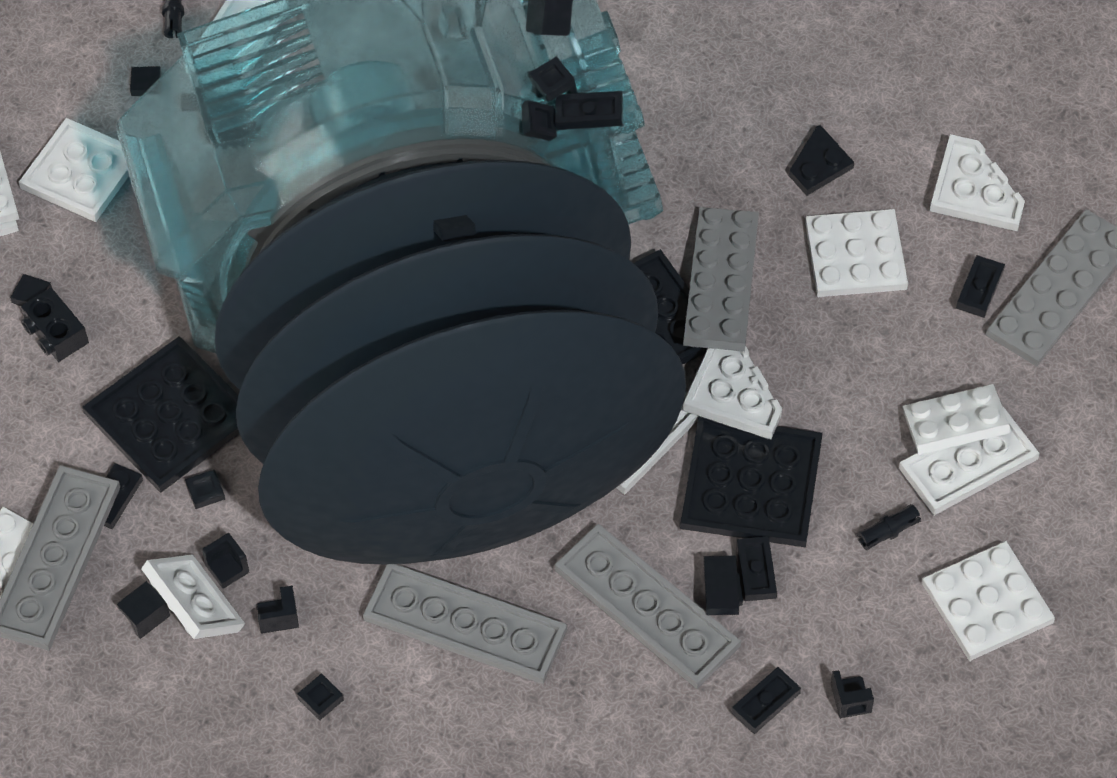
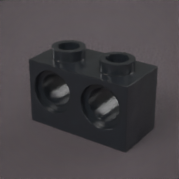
[21,287,89,362]

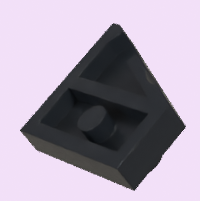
[789,125,854,196]

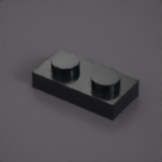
[555,91,623,130]
[956,255,1005,318]
[104,463,143,530]
[737,536,777,602]
[731,667,801,734]

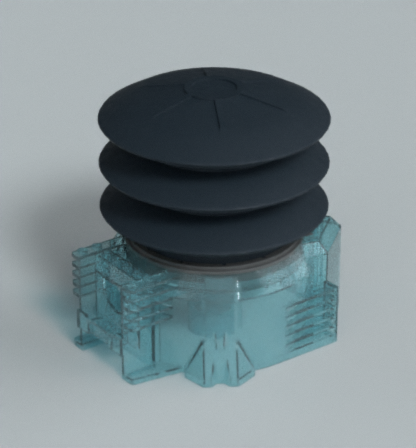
[116,0,686,565]

